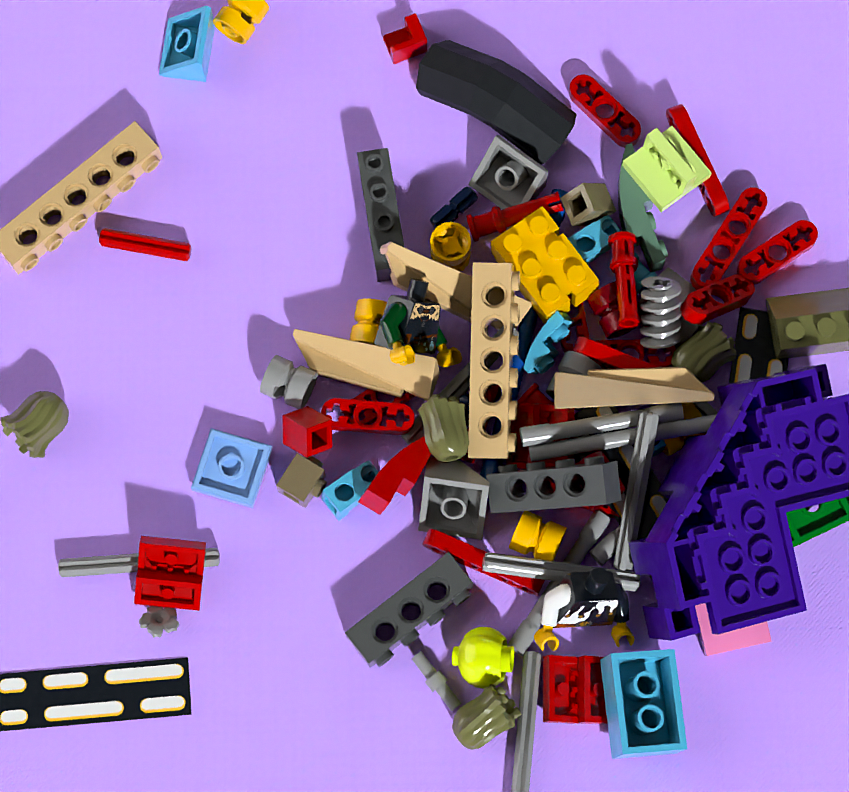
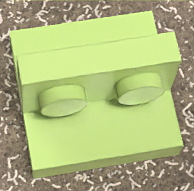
[622,126,712,212]

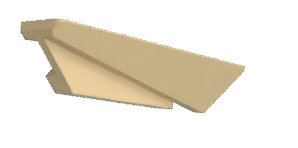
[380,242,532,330]
[293,329,440,401]
[554,367,715,409]

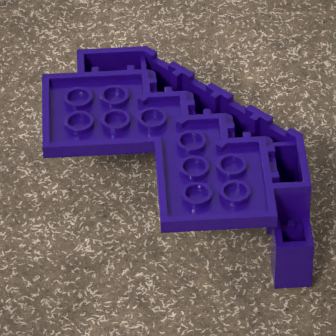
[628,364,849,641]

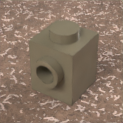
[560,183,617,226]
[276,453,327,509]

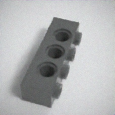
[357,148,404,282]
[486,456,622,513]
[345,552,473,668]

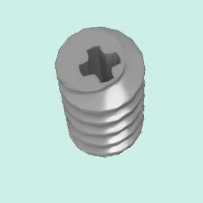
[640,276,682,349]

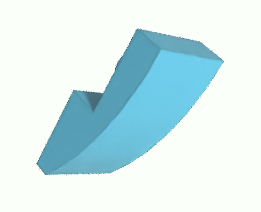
[523,310,574,374]

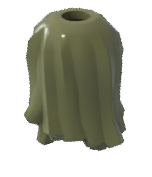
[671,321,736,383]
[0,391,69,458]
[417,394,469,462]
[452,684,522,750]

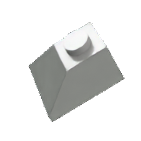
[418,456,490,540]

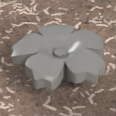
[139,606,179,638]

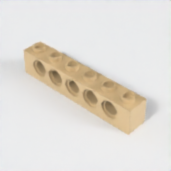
[0,121,162,275]
[468,262,520,460]

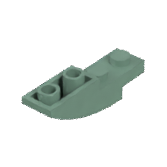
[618,143,668,273]

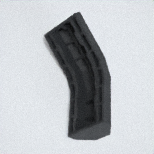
[416,40,577,165]

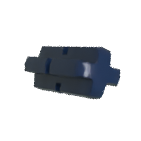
[430,187,478,228]

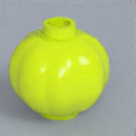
[452,627,515,689]

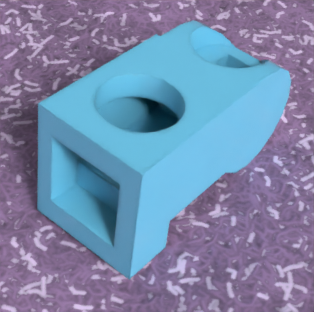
[568,215,621,265]
[321,460,378,521]

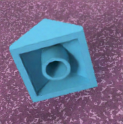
[159,6,215,82]

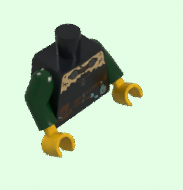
[374,278,462,367]

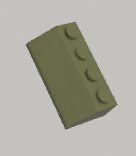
[765,288,849,359]

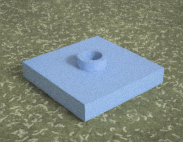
[191,428,273,508]

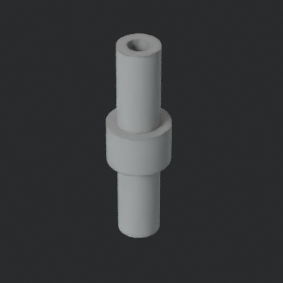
[411,651,462,711]

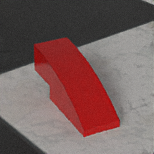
[358,436,431,515]

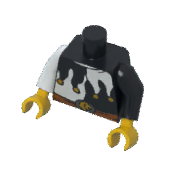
[534,567,635,651]

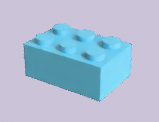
[600,649,687,759]

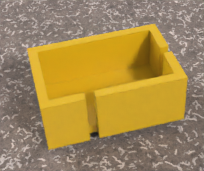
[490,206,599,324]

